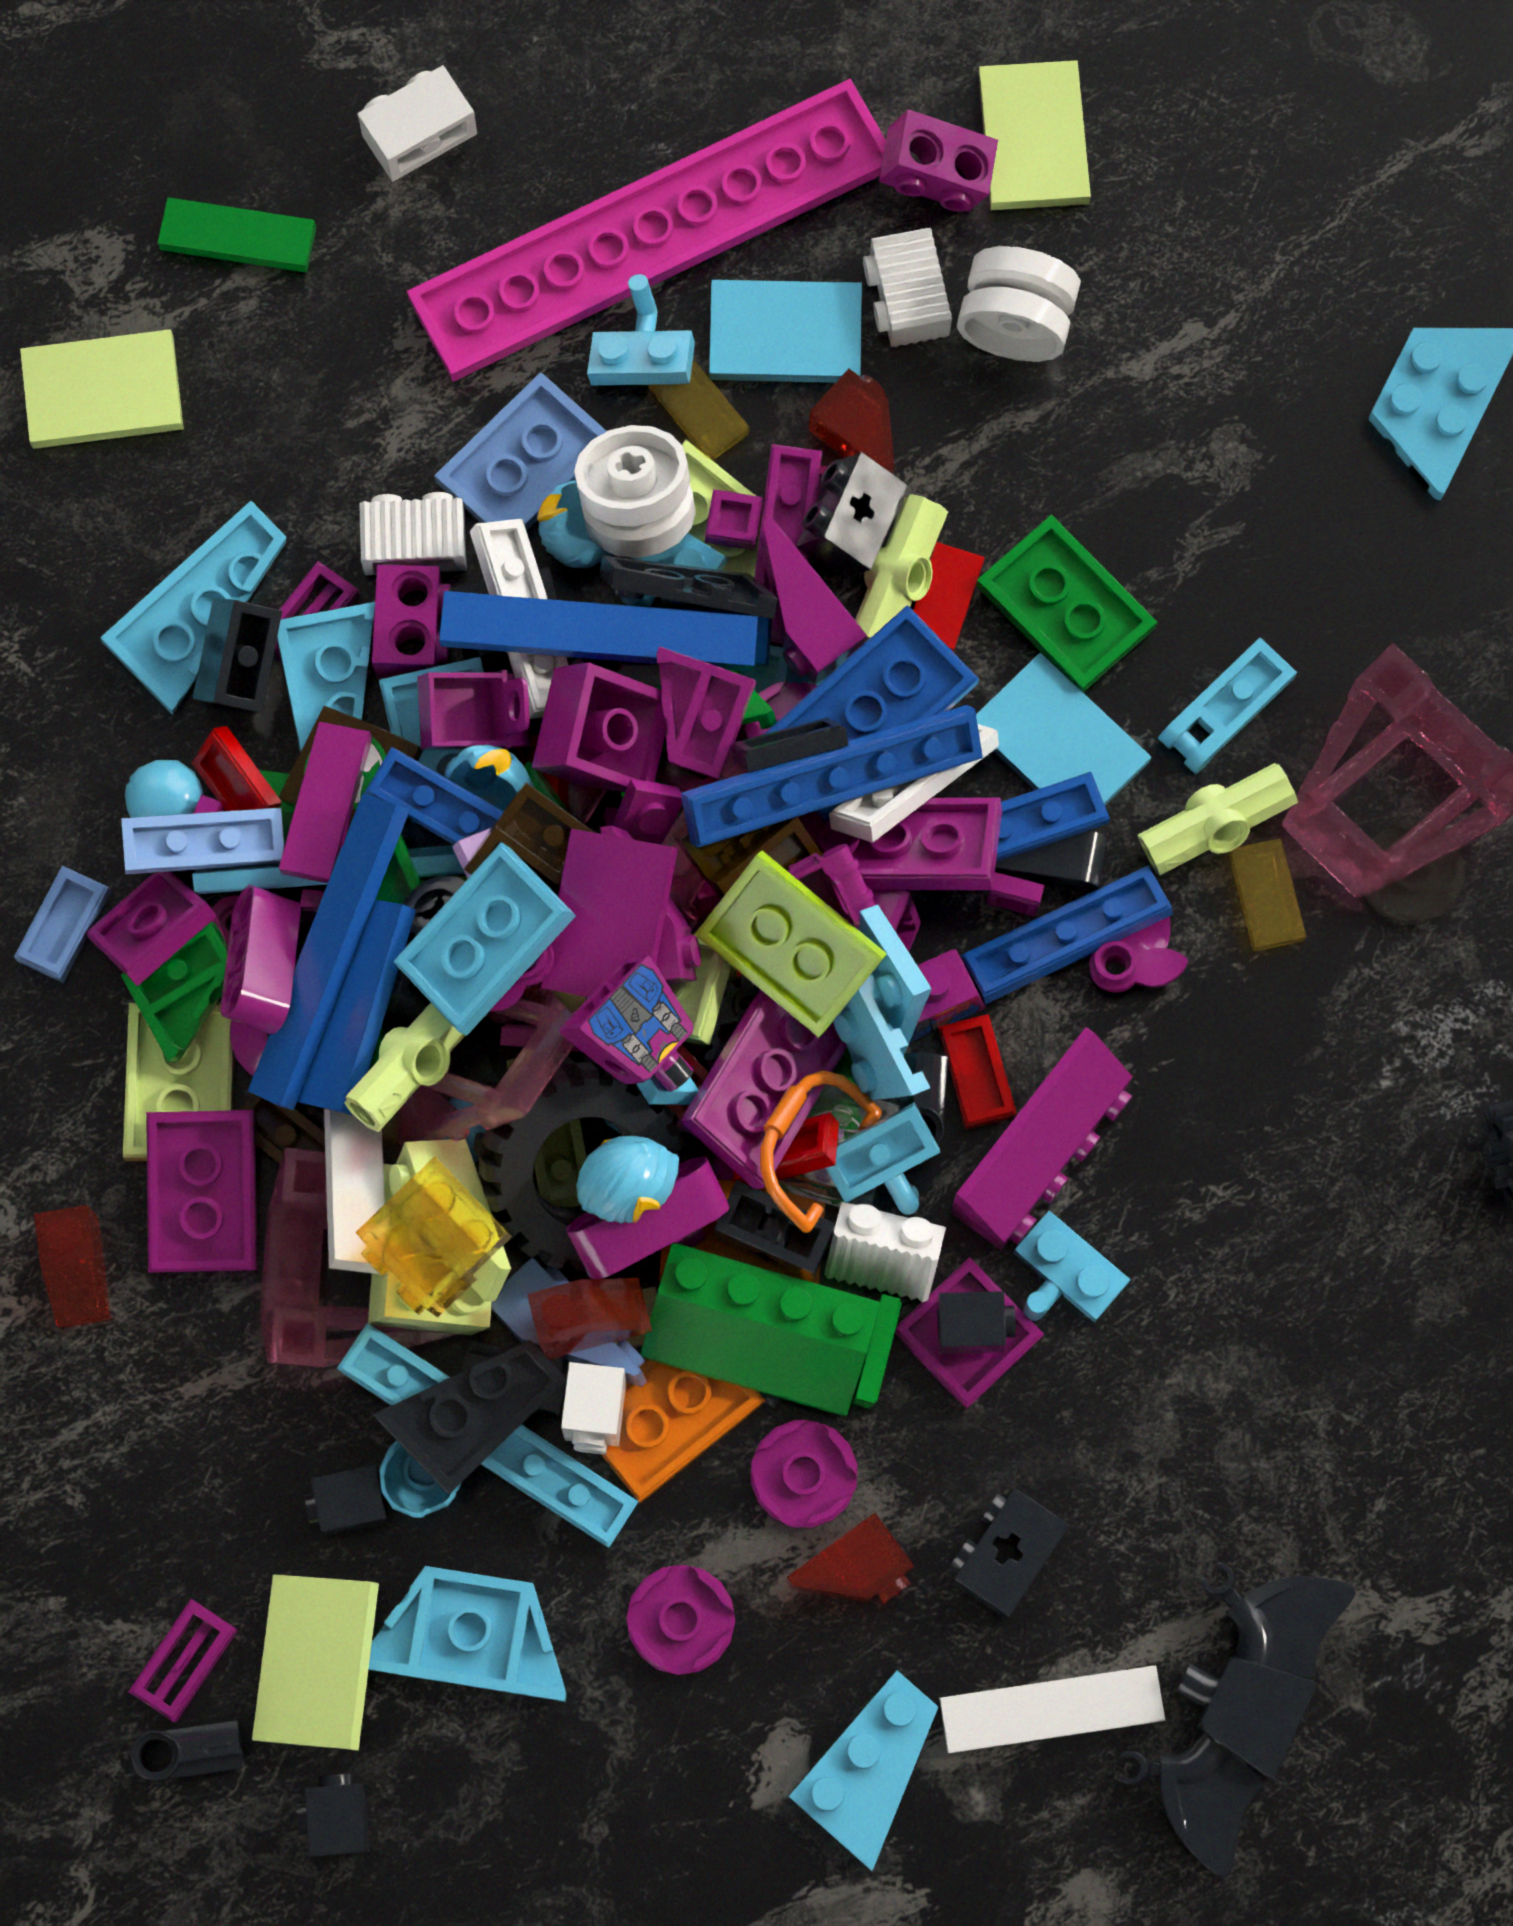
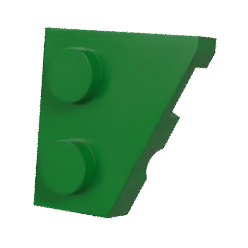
[121,921,228,1063]

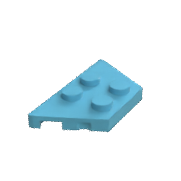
[1369,328,1513,501]
[368,1566,567,1702]

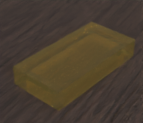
[648,359,749,460]
[1228,838,1306,952]

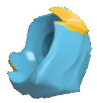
[537,480,612,568]
[444,745,536,811]
[576,1136,679,1224]

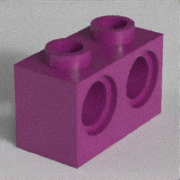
[879,109,998,212]
[372,565,451,679]

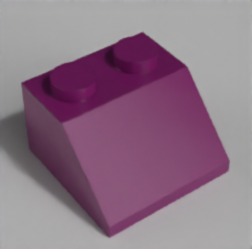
[532,662,666,792]

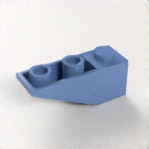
[491,1257,647,1387]

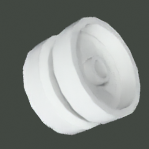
[957,246,1081,362]
[574,425,696,558]

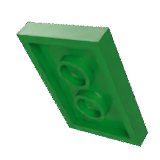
[976,514,1157,692]

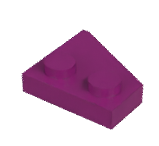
[656,646,756,781]

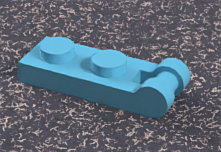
[1158,638,1297,774]

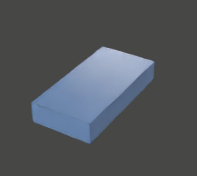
[14,866,111,983]

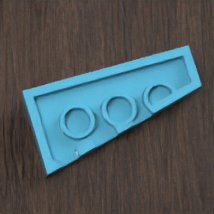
[100,501,286,715]

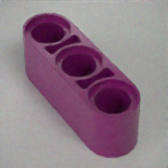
[221,885,301,1035]
[566,1156,730,1279]

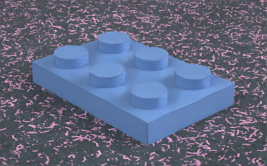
[434,372,607,531]

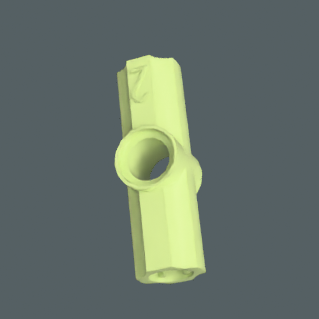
[855,494,948,642]
[1137,763,1298,875]
[344,1003,465,1132]

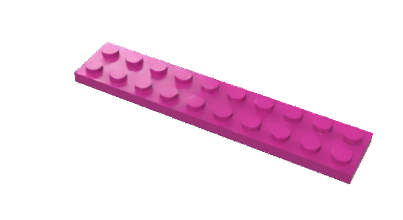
[407,79,886,382]

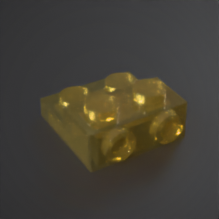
[355,1156,512,1318]

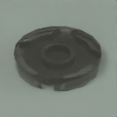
[1360,821,1465,925]

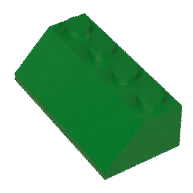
[640,1243,880,1417]

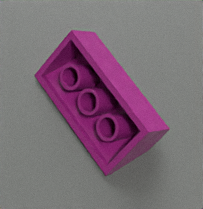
[950,1027,1132,1251]

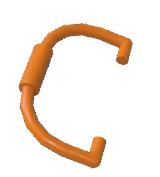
[760,1071,882,1233]

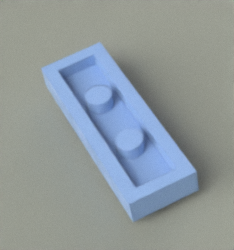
[121,808,284,874]

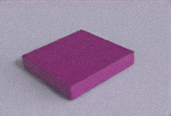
[86,871,217,986]
[894,1257,1044,1410]

